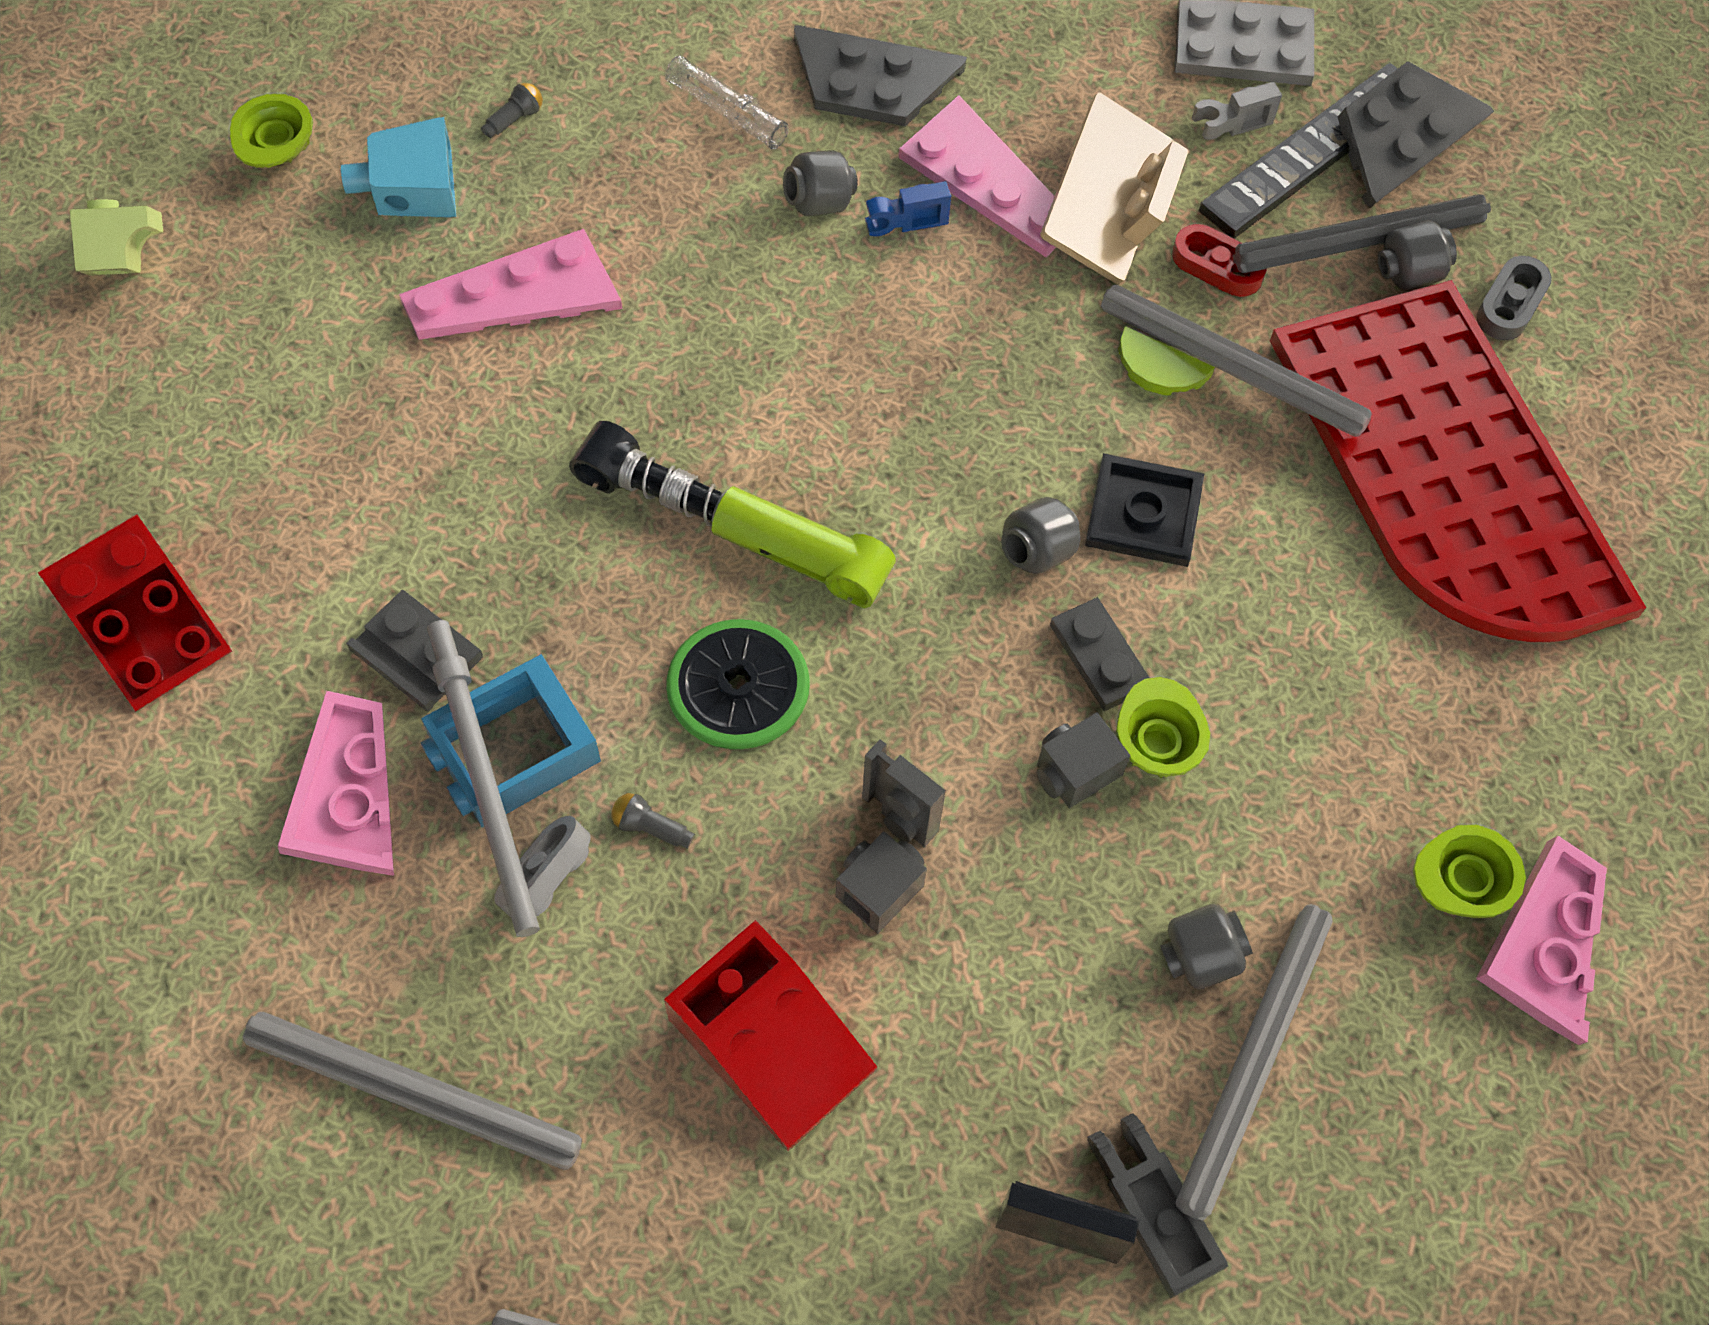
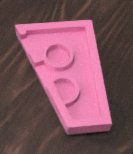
[278,691,394,876]
[1476,836,1607,1045]

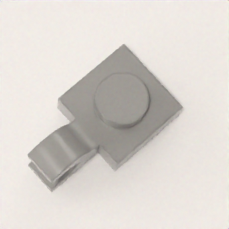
[1192,81,1282,140]

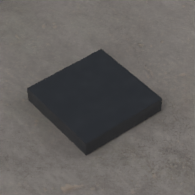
[1085,453,1205,567]
[996,1181,1139,1264]

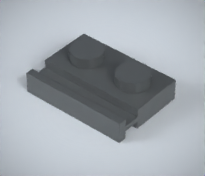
[346,589,483,712]
[862,739,946,848]

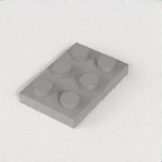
[1175,0,1314,86]

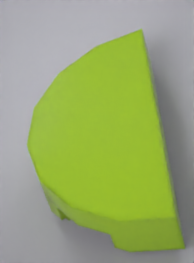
[1118,326,1215,396]

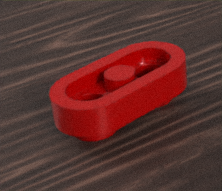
[1172,224,1267,297]

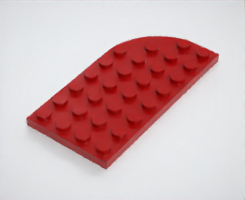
[1270,280,1647,642]

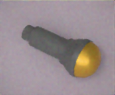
[481,83,543,138]
[611,793,695,849]

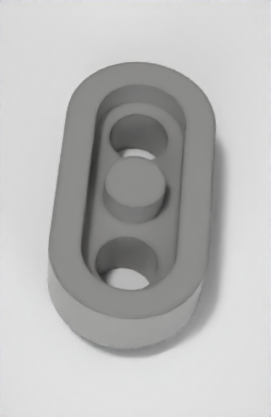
[494,816,591,918]

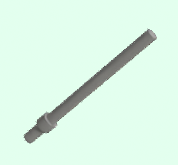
[427,620,540,937]

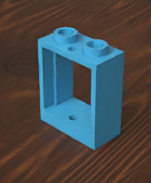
[420,654,601,827]

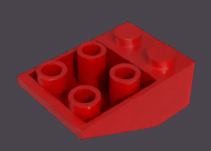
[38,514,233,712]
[664,920,878,1152]

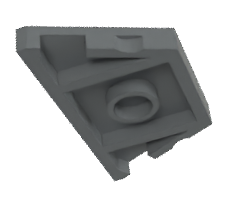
[794,25,967,127]
[1337,61,1494,208]

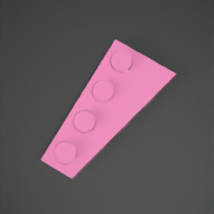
[899,95,1056,257]
[399,229,622,340]

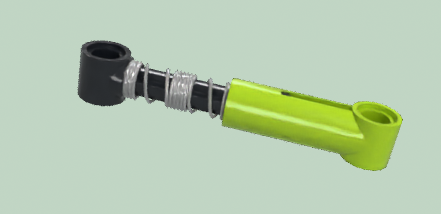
[569,421,896,608]

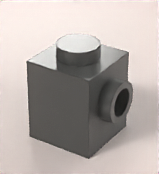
[1036,712,1131,809]
[835,831,927,934]

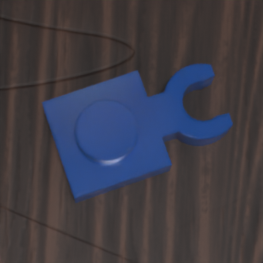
[865,181,951,236]

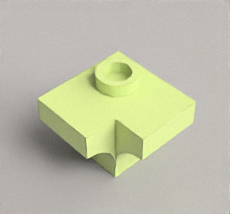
[70,199,163,276]

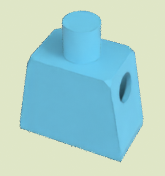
[341,117,456,217]

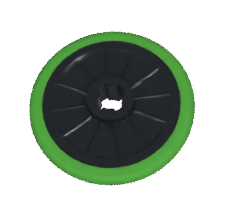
[666,619,810,749]

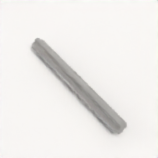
[1101,285,1372,437]
[1176,904,1333,1221]
[243,1012,582,1170]

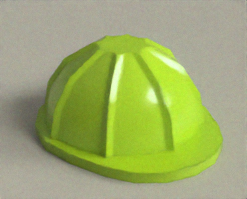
[230,94,313,168]
[1116,677,1211,778]
[1413,824,1526,918]

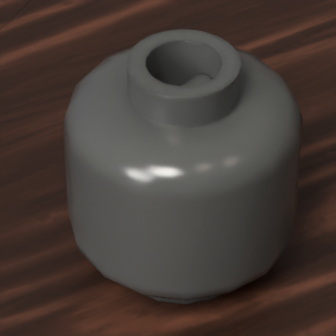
[783,150,858,217]
[1377,220,1457,291]
[1001,497,1081,574]
[1160,904,1253,990]

